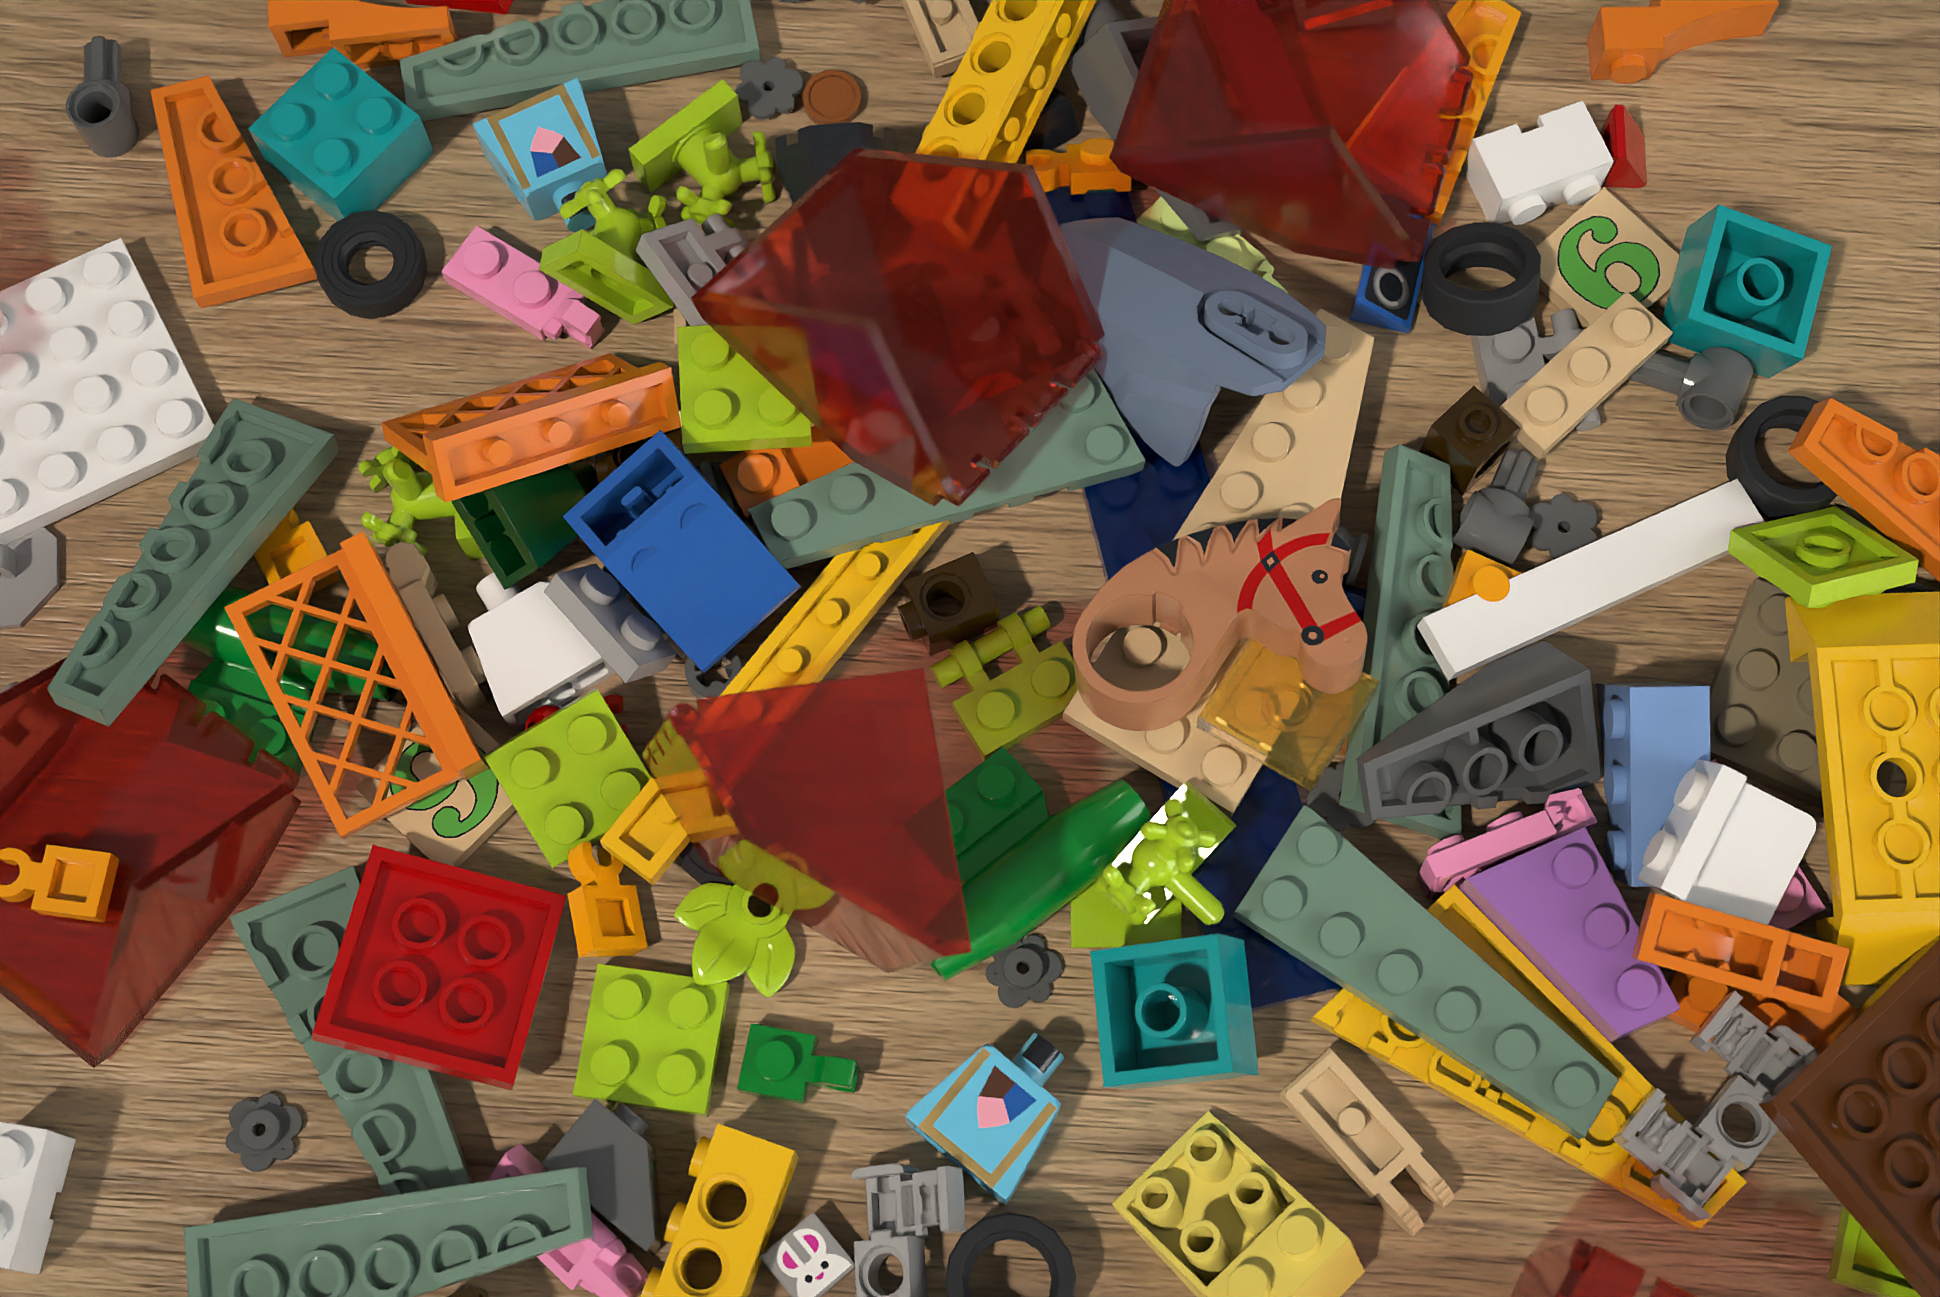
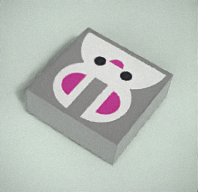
[760,1212,855,1297]

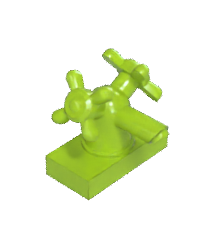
[629,79,776,228]
[539,169,674,325]
[358,446,485,560]
[1095,781,1237,925]

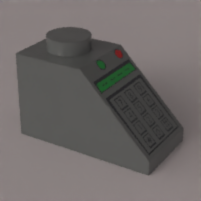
[541,1099,663,1256]

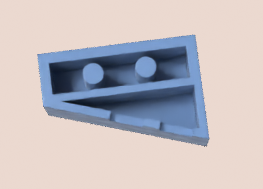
[1596,682,1710,887]

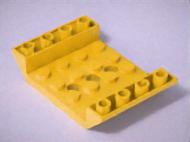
[1785,592,1940,986]

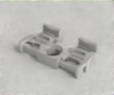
[1612,991,1815,1222]
[851,1163,966,1297]

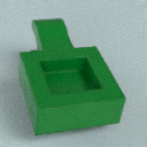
[737,1023,860,1105]

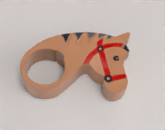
[1072,498,1367,731]

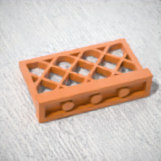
[381,353,681,502]
[224,531,489,839]

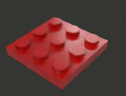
[312,845,567,1091]

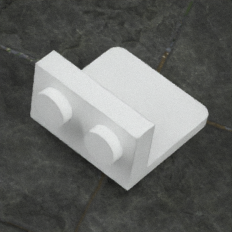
[1637,760,1816,925]

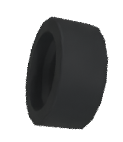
[1422,222,1541,336]
[1725,396,1837,520]
[945,1212,1076,1297]

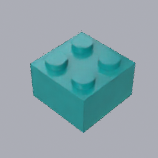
[248,47,435,221]
[1661,204,1832,378]
[1090,934,1259,1090]

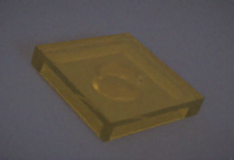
[1197,638,1379,791]

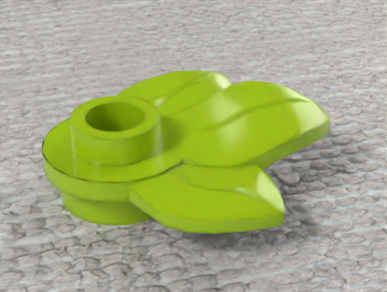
[674,873,796,998]

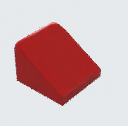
[1600,105,1647,188]

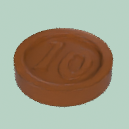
[803,70,862,125]

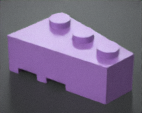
[1458,827,1681,1043]

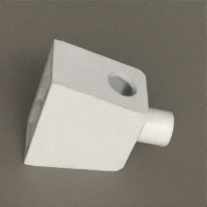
[468,573,616,733]

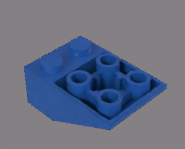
[563,430,801,673]

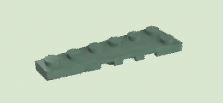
[400,0,761,122]
[748,358,1145,569]
[47,398,340,727]
[1339,444,1462,840]
[1233,805,1619,1140]
[230,866,474,1196]
[183,1167,594,1297]

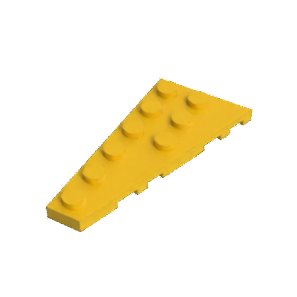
[1310,884,1747,1231]

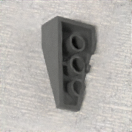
[1067,13,1250,242]
[1356,641,1601,820]

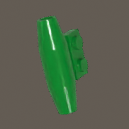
[169,586,398,781]
[902,747,1152,981]

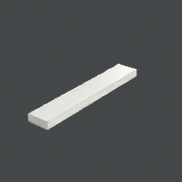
[1417,478,1765,681]

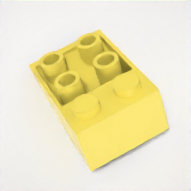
[1112,1111,1365,1297]

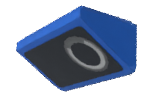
[1349,196,1434,334]

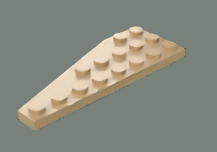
[1062,308,1374,819]

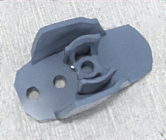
[1044,217,1326,467]

